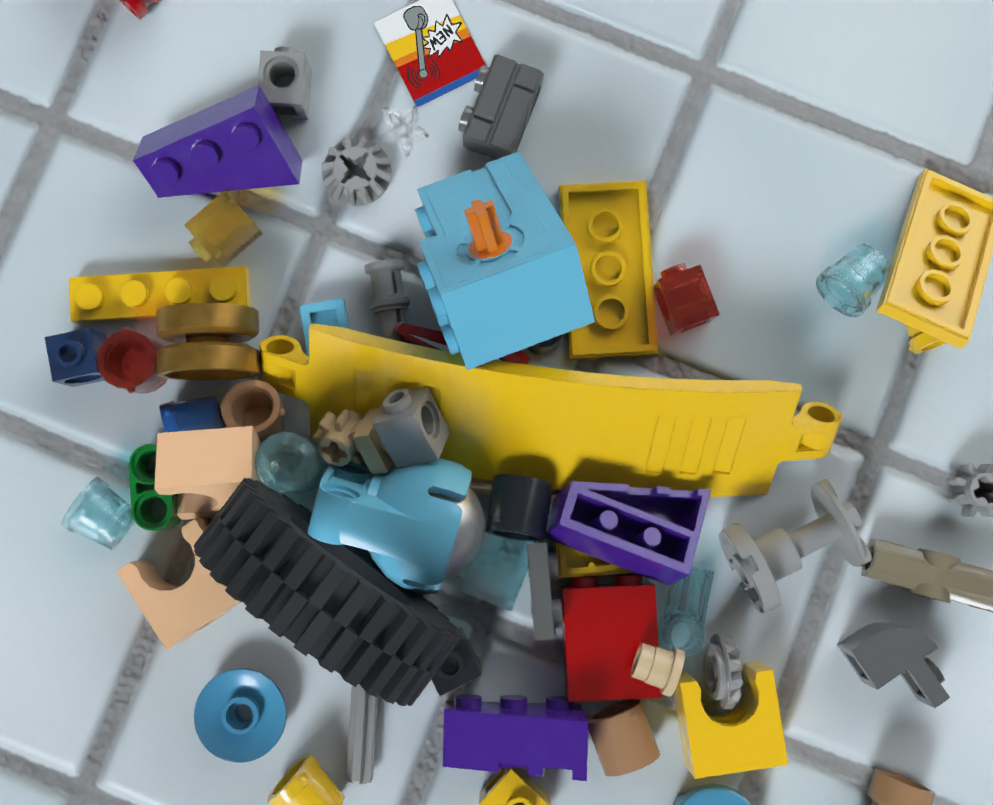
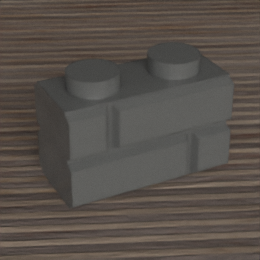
[458,54,544,160]

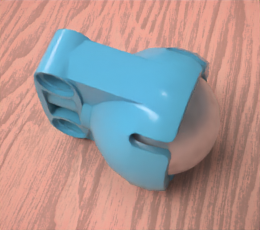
[307,458,485,595]

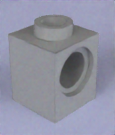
[258,46,312,119]
[372,387,451,468]

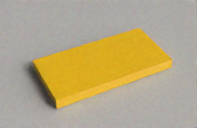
[876,168,993,349]
[558,180,658,360]

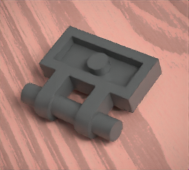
[527,543,562,641]

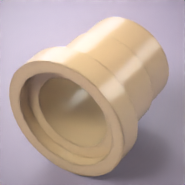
[630,643,685,697]

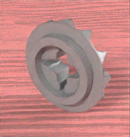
[321,136,392,206]
[703,634,743,709]

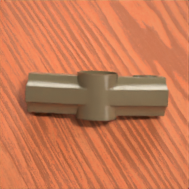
[861,539,993,613]

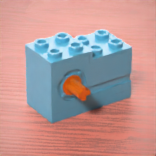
[415,151,595,370]

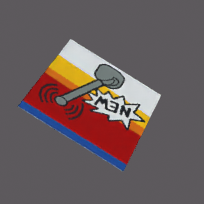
[373,0,487,108]

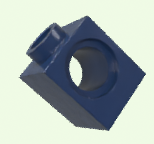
[44,327,116,387]

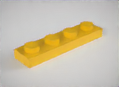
[69,266,251,324]

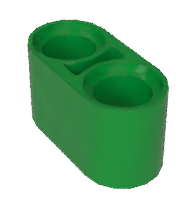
[129,444,182,531]

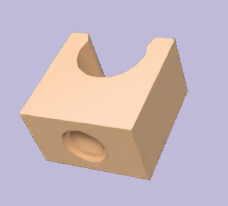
[154,426,272,520]
[116,518,242,650]

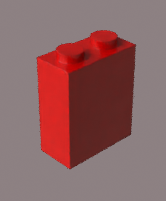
[560,574,662,702]

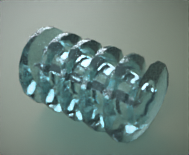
[254,432,328,493]

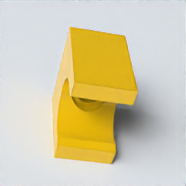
[674,661,789,779]

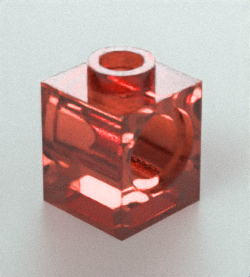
[654,263,720,337]

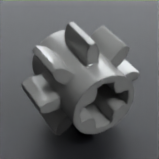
[946,463,993,517]

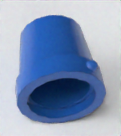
[159,396,226,432]

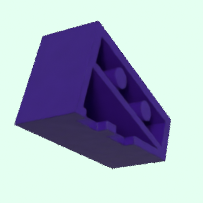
[133,85,303,198]
[545,481,711,585]
[442,694,588,781]

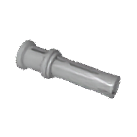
[364,259,410,343]

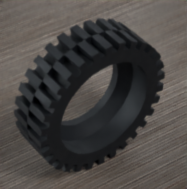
[194,478,462,706]

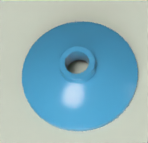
[194,668,287,763]

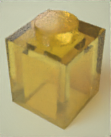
[184,190,263,267]

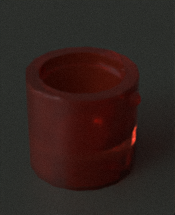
[97,327,167,394]

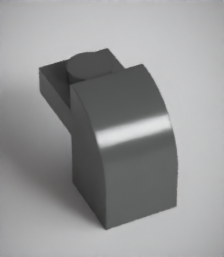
[837,622,950,708]

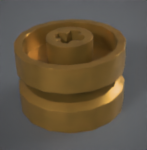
[156,303,260,381]

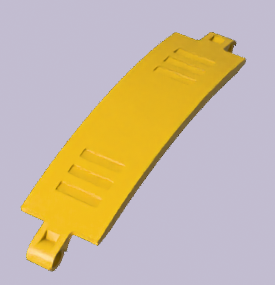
[259,323,843,497]

